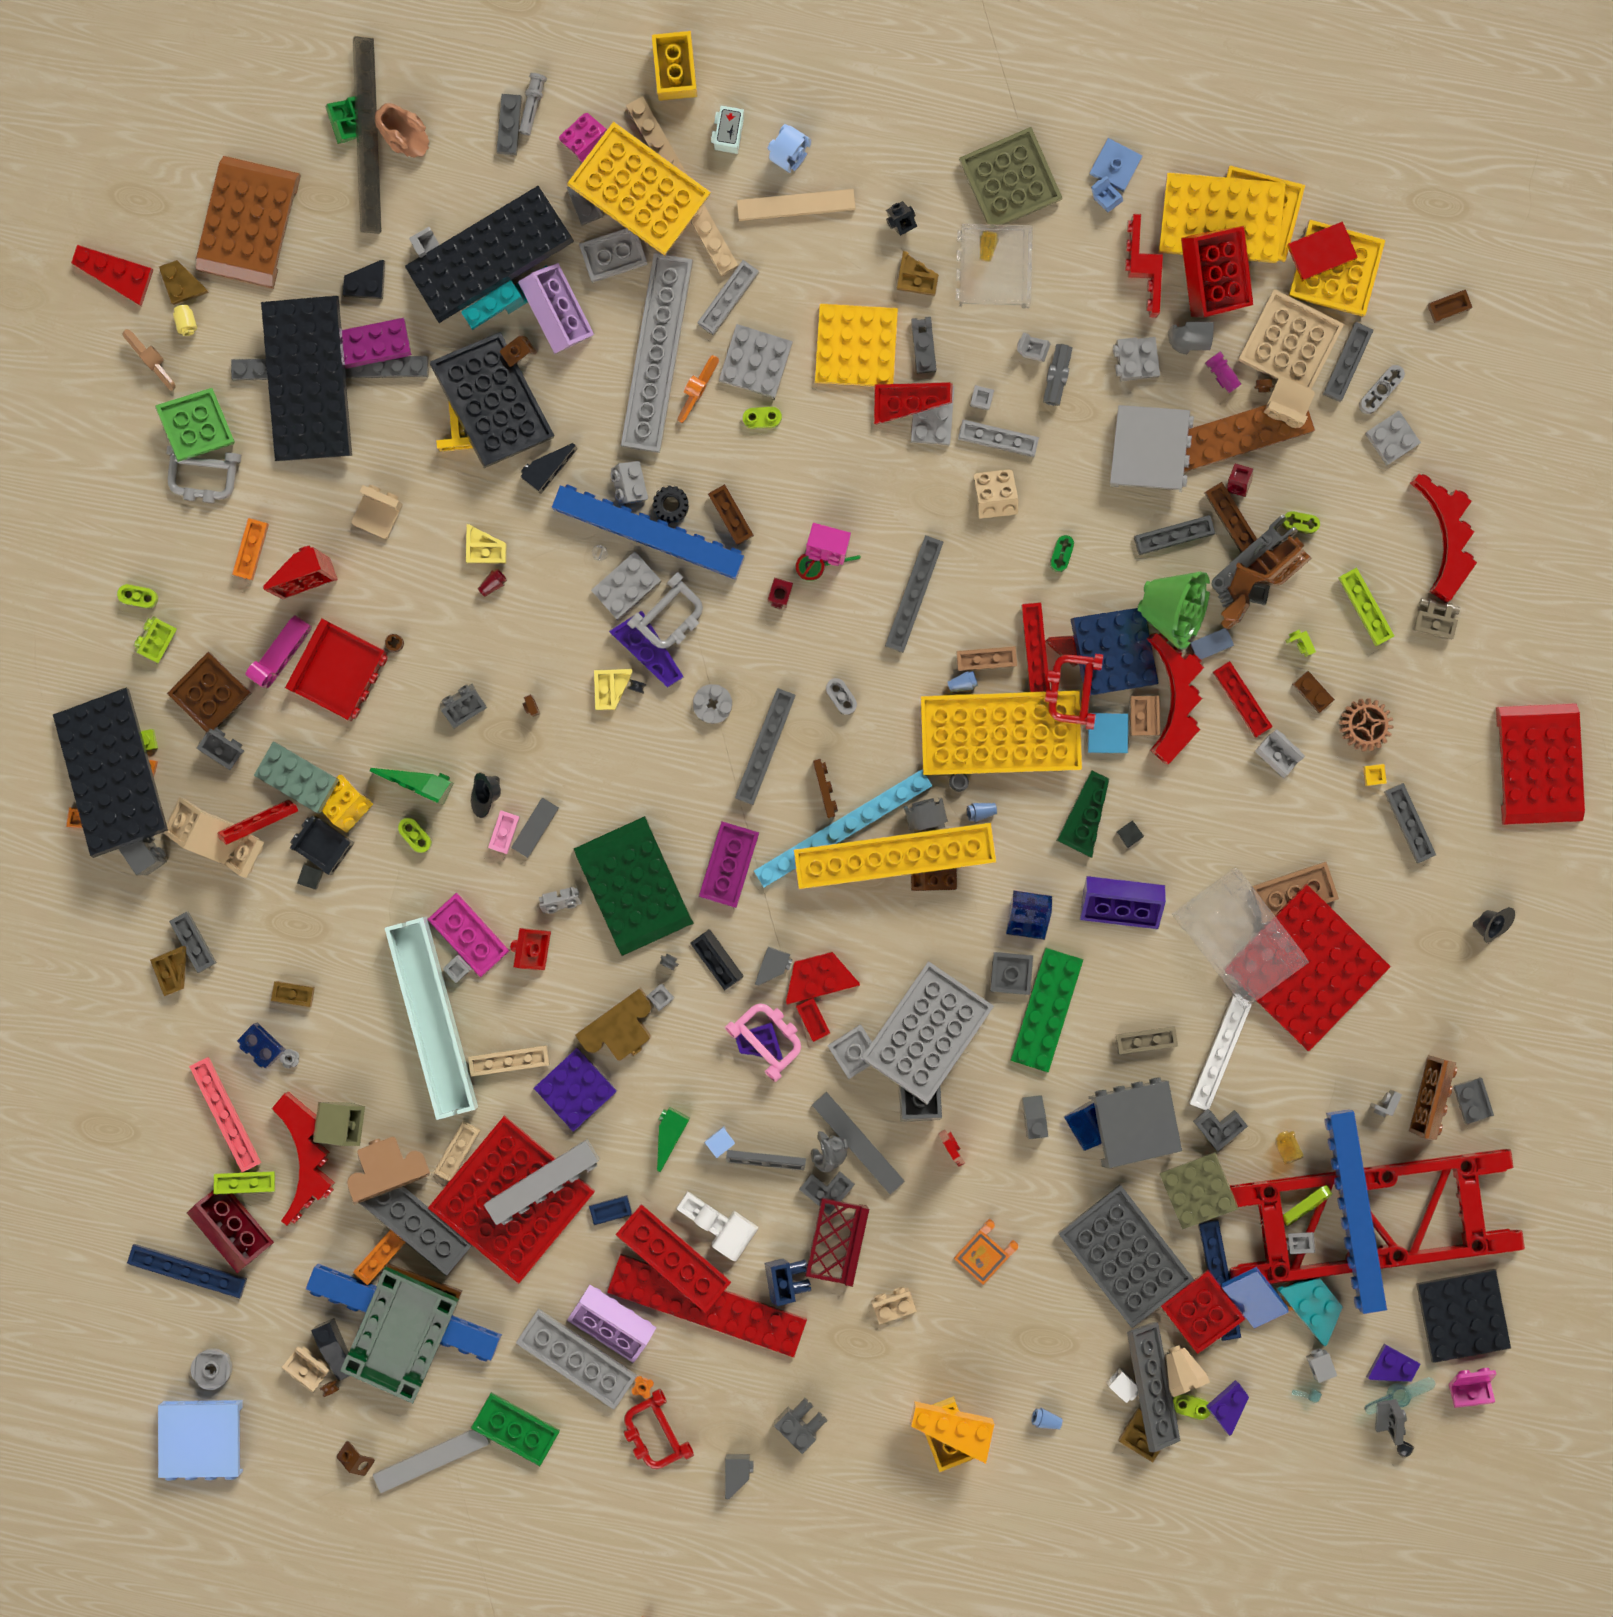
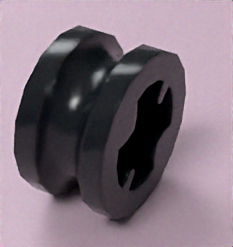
[627,679,647,694]

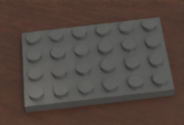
[1058,1184,1194,1328]

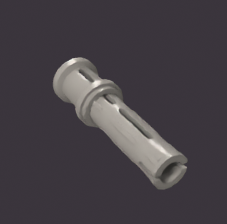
[518,73,547,136]

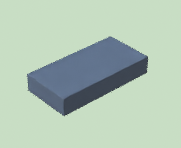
[1190,628,1234,659]

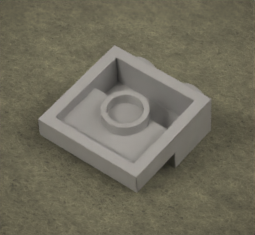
[1113,337,1160,382]

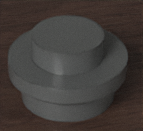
[949,774,969,792]
[660,954,679,970]

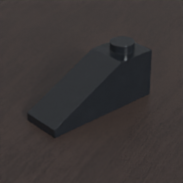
[520,443,578,494]
[311,1318,349,1381]

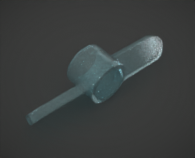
[1364,1377,1435,1415]

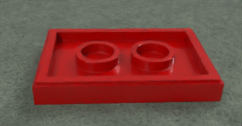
[1287,221,1358,281]

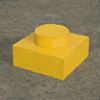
[1363,764,1387,786]

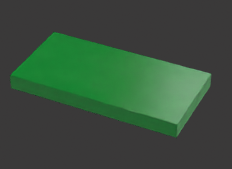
[471,1392,560,1467]

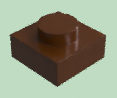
[522,694,540,717]

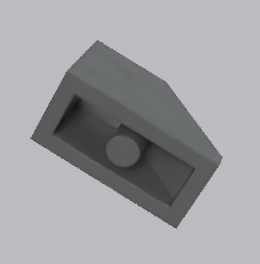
[755,946,793,986]
[1022,1095,1048,1139]
[725,1454,754,1499]

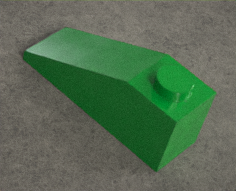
[657,1107,690,1172]

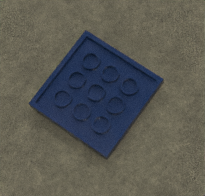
[1070,608,1159,696]

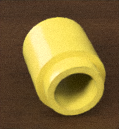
[173,305,197,336]

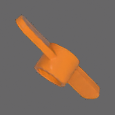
[677,355,719,423]

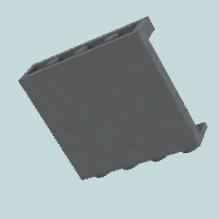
[1088,1077,1182,1168]

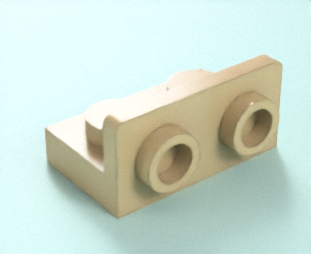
[871,1287,917,1325]

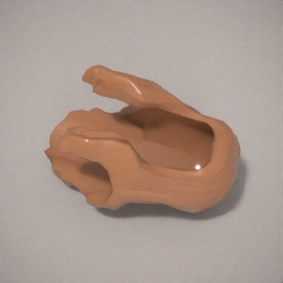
[375,103,429,158]

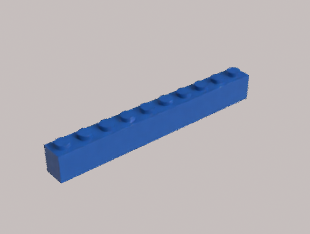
[552,484,745,580]
[1324,1109,1387,1314]
[306,1263,502,1361]

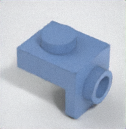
[1091,176,1123,212]

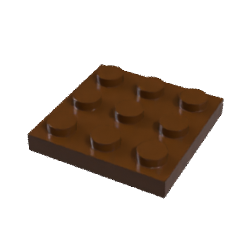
[167,652,252,732]

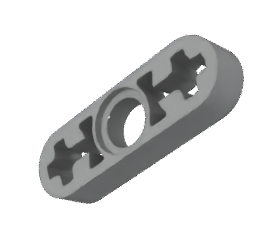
[1359,365,1405,414]

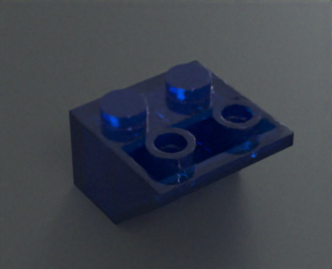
[1006,890,1052,940]
[1063,1100,1102,1151]

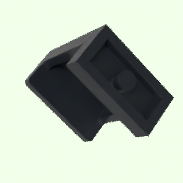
[290,816,354,875]

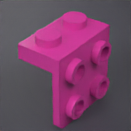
[559,113,607,164]
[1449,1368,1497,1408]

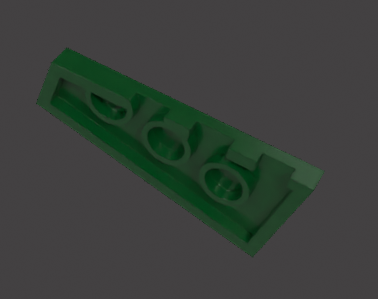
[1056,770,1109,858]

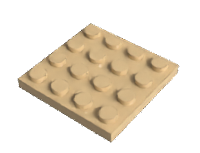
[1238,289,1344,389]

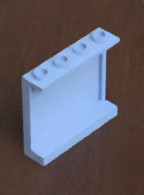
[158,1400,243,1481]

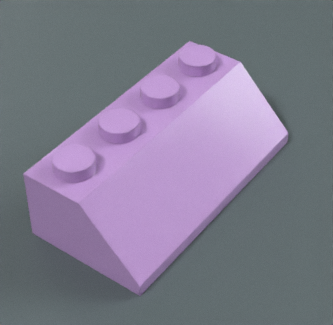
[518,263,594,354]
[567,1285,657,1363]

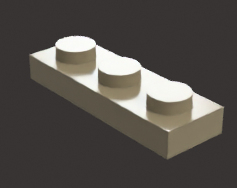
[1115,1026,1178,1055]

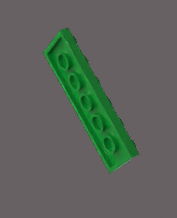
[1010,947,1084,1073]

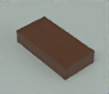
[1427,289,1473,323]

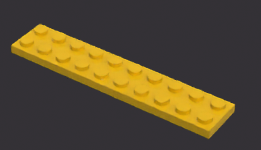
[794,823,996,889]

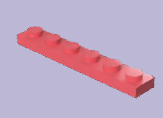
[189,1057,261,1172]

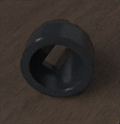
[1397,1441,1414,1457]

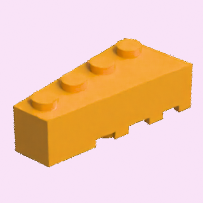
[910,1401,995,1464]

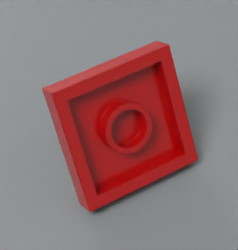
[510,928,551,970]

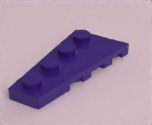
[609,611,684,688]

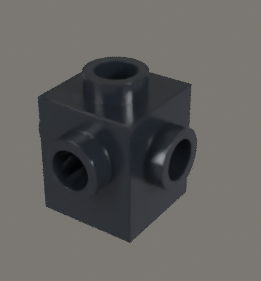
[886,201,917,236]

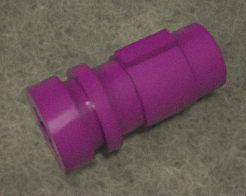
[1205,351,1241,393]

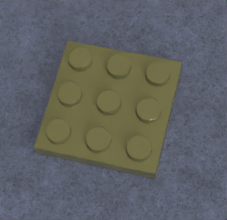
[1159,1152,1239,1230]

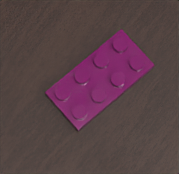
[342,318,412,369]
[699,821,759,908]

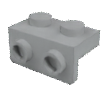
[611,461,648,506]
[1255,729,1305,778]

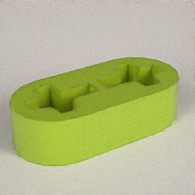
[1282,511,1320,534]

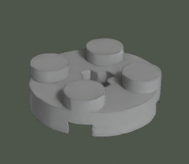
[693,684,732,724]
[191,1348,232,1390]

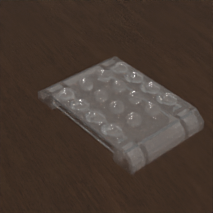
[1172,867,1309,1009]

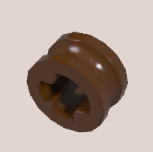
[385,634,404,652]
[319,1380,340,1397]

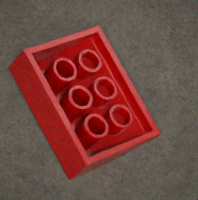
[1181,226,1254,318]
[263,545,338,600]

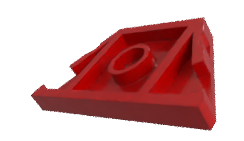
[786,952,860,1004]

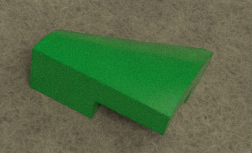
[325,95,365,144]

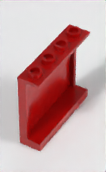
[285,618,388,722]

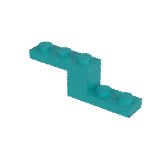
[461,265,548,330]

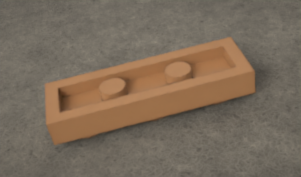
[956,646,1017,671]

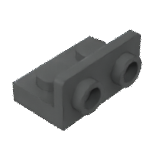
[439,684,487,728]

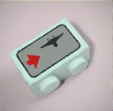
[711,106,744,154]

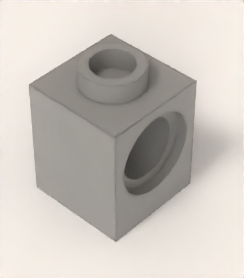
[1306,1349,1337,1383]

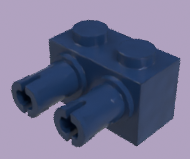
[764,1259,811,1306]

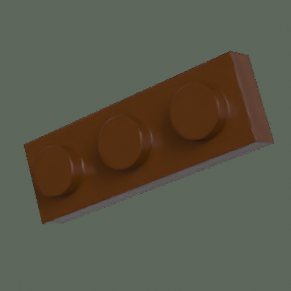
[708,484,754,546]
[813,759,838,818]

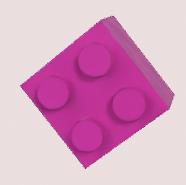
[806,523,851,566]

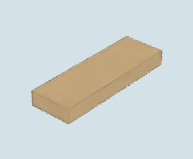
[433,1121,481,1182]

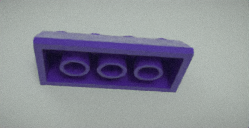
[1080,876,1166,929]

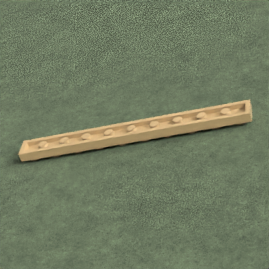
[626,96,738,277]

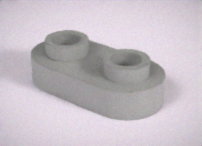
[826,678,857,715]

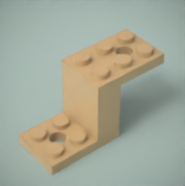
[163,797,264,878]

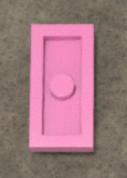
[488,810,520,854]

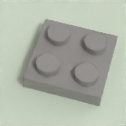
[1365,411,1421,466]
[828,1024,872,1079]

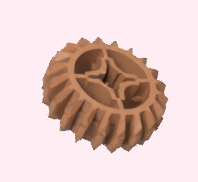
[1339,698,1394,751]

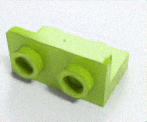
[134,616,177,663]

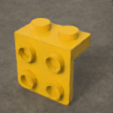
[322,775,373,833]

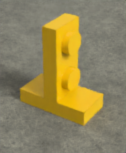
[436,401,473,452]

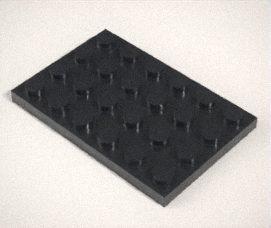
[430,332,555,468]

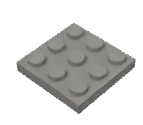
[719,324,793,399]

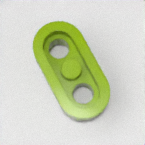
[743,407,782,429]
[117,584,158,609]
[398,818,432,853]
[1172,1393,1211,1420]

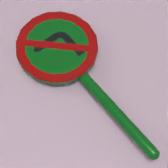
[796,553,861,581]

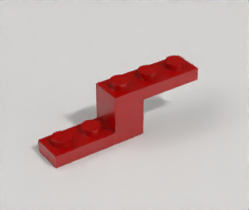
[1125,214,1163,318]

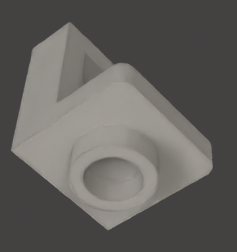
[1017,333,1051,362]

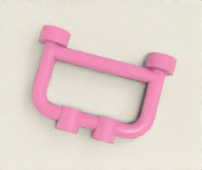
[725,1003,801,1082]

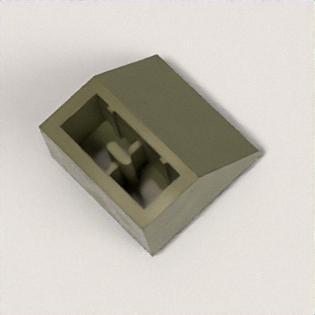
[313,1102,365,1146]

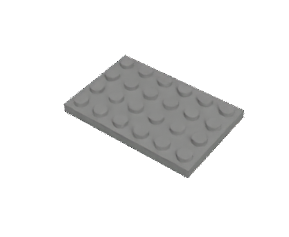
[861,961,994,1104]

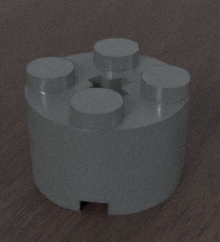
[904,797,948,833]

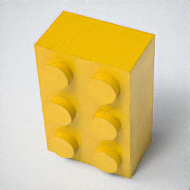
[652,31,698,101]
[925,1396,975,1472]

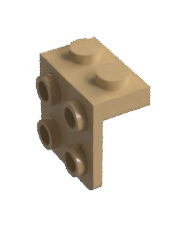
[1263,377,1315,428]
[974,469,1018,519]
[352,485,403,539]

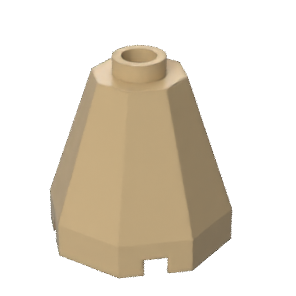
[1166,1345,1210,1397]

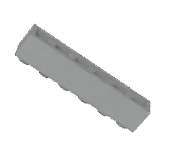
[484,1139,600,1225]

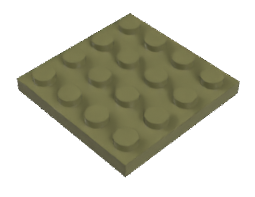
[959,127,1062,231]

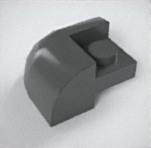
[1168,322,1214,355]

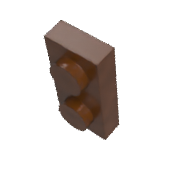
[1292,671,1335,713]

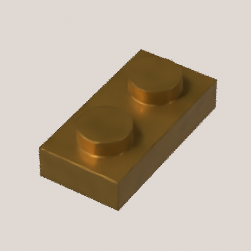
[271,981,315,1007]

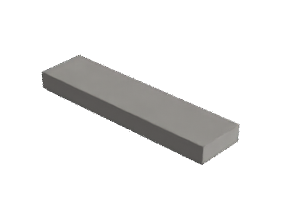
[697,260,759,336]
[958,419,1039,457]

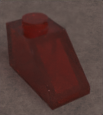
[1045,636,1077,668]

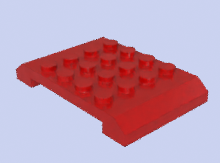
[1496,703,1585,825]

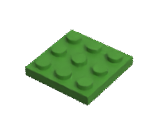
[155,388,235,462]

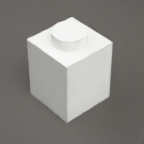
[1106,1368,1138,1403]

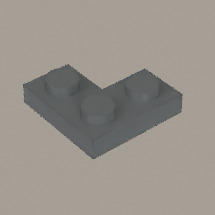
[1193,1109,1248,1151]
[799,1171,855,1215]

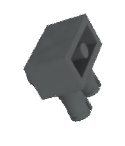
[774,1398,828,1454]

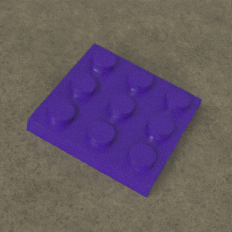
[533,1047,617,1132]

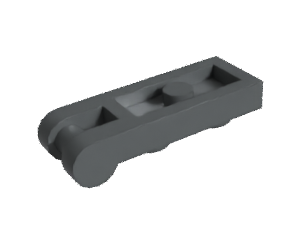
[911,316,937,374]

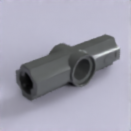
[1043,344,1073,406]

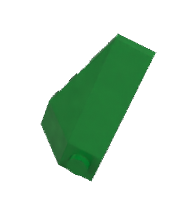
[369,768,454,804]

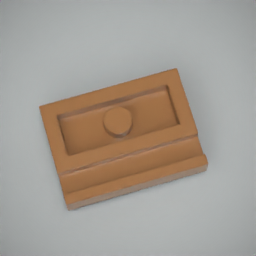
[1130,696,1160,736]

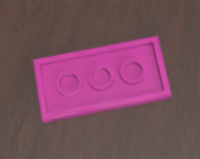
[427,893,510,977]

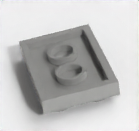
[579,228,648,283]
[911,385,954,445]
[591,552,662,620]

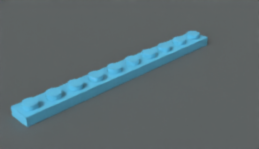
[754,769,932,887]

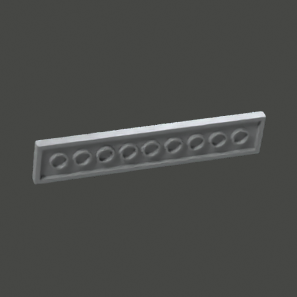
[621,253,693,453]

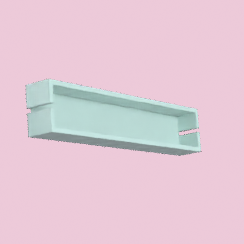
[385,917,478,1120]

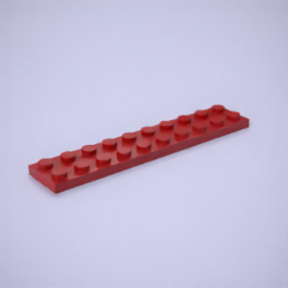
[607,1254,807,1358]

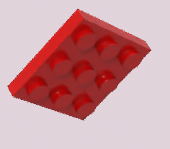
[1161,1270,1245,1354]

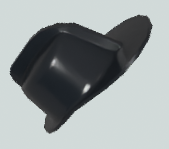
[471,772,501,818]
[1473,907,1515,943]

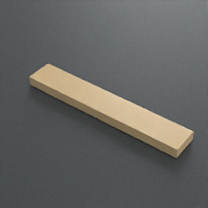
[737,189,856,221]

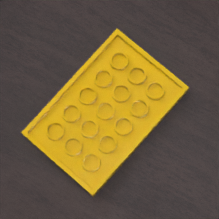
[567,121,711,256]
[1159,172,1286,263]

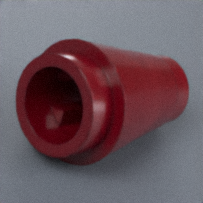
[478,569,507,597]

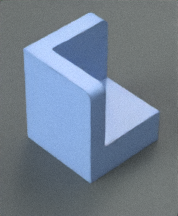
[704,1126,735,1158]

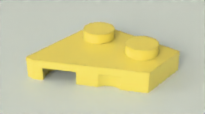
[466,524,507,564]
[594,669,633,710]

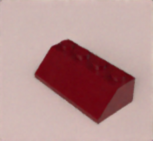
[187,1190,274,1273]

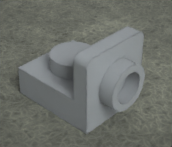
[1370,1090,1402,1117]
[1286,1232,1315,1254]

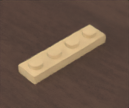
[468,1045,550,1077]

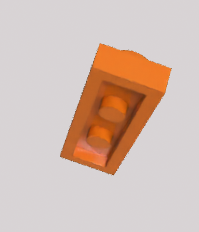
[232,518,269,581]
[353,1230,406,1285]

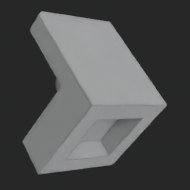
[409,227,440,258]

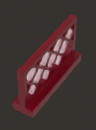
[805,1198,870,1287]

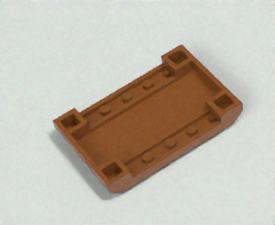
[196,156,301,289]

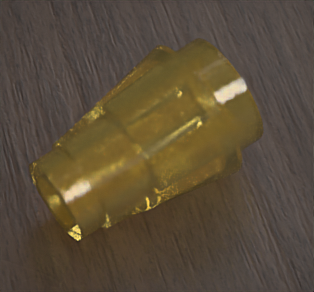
[979,231,999,262]

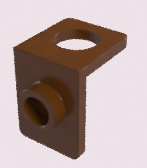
[500,335,537,367]
[336,1441,375,1476]

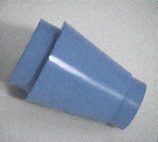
[948,671,978,693]
[967,803,997,822]
[1031,1408,1063,1430]

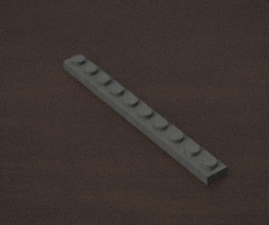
[231,356,429,381]

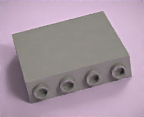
[1110,405,1194,492]

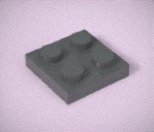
[990,952,1033,995]

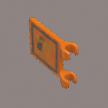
[954,1219,1018,1285]

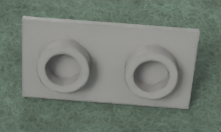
[539,887,582,914]

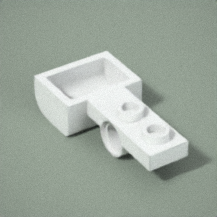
[676,1191,759,1262]

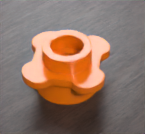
[631,1376,654,1399]

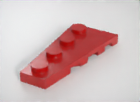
[71,245,153,307]
[874,382,953,425]
[938,1130,965,1167]

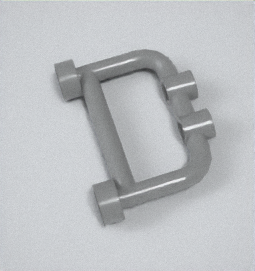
[166,446,242,503]
[627,572,703,648]

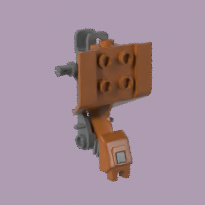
[1211,515,1312,630]

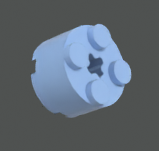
[767,124,811,173]

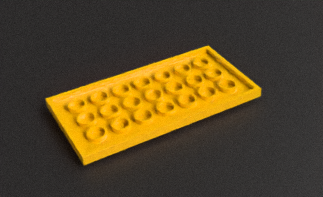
[921,691,1082,775]

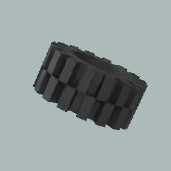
[653,485,689,523]

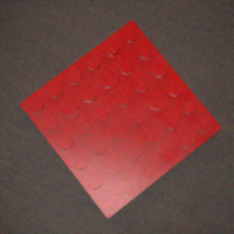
[1223,884,1391,1052]
[428,1115,595,1284]

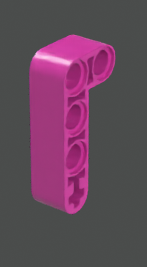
[245,615,312,689]

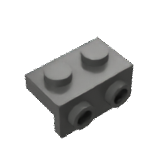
[196,728,244,770]
[1375,1399,1407,1446]

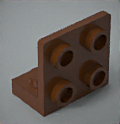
[911,868,957,891]

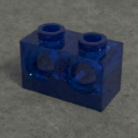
[237,1022,286,1068]

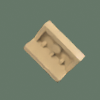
[281,1347,329,1392]

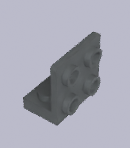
[567,187,603,226]

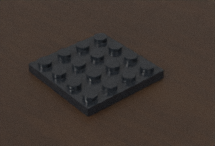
[1416,1269,1511,1363]

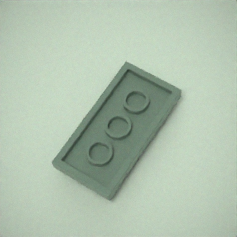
[254,741,339,814]

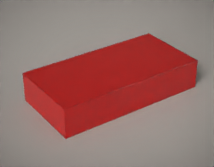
[796,998,831,1042]

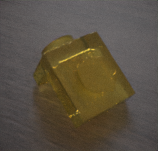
[1275,1131,1304,1165]

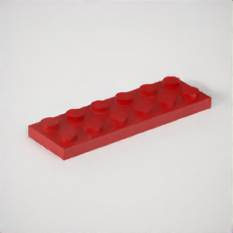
[615,1204,731,1314]

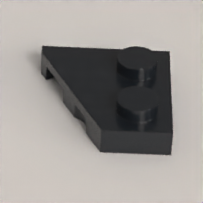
[343,260,385,299]

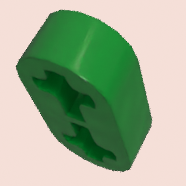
[1050,535,1074,572]

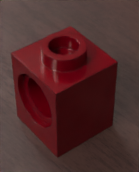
[1227,463,1254,497]
[768,577,793,609]

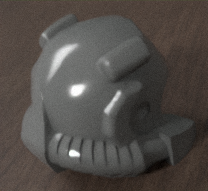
[811,1131,848,1172]

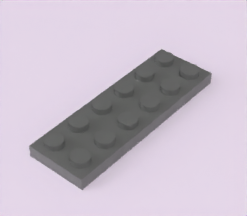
[359,1186,472,1276]
[1127,1322,1181,1452]

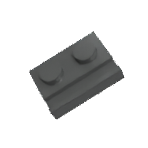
[1453,1077,1494,1124]

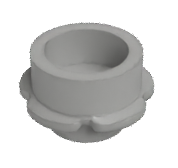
[280,1049,299,1068]

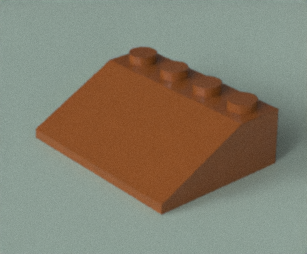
[1409,1055,1457,1140]

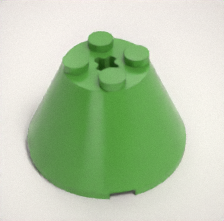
[1138,571,1210,649]

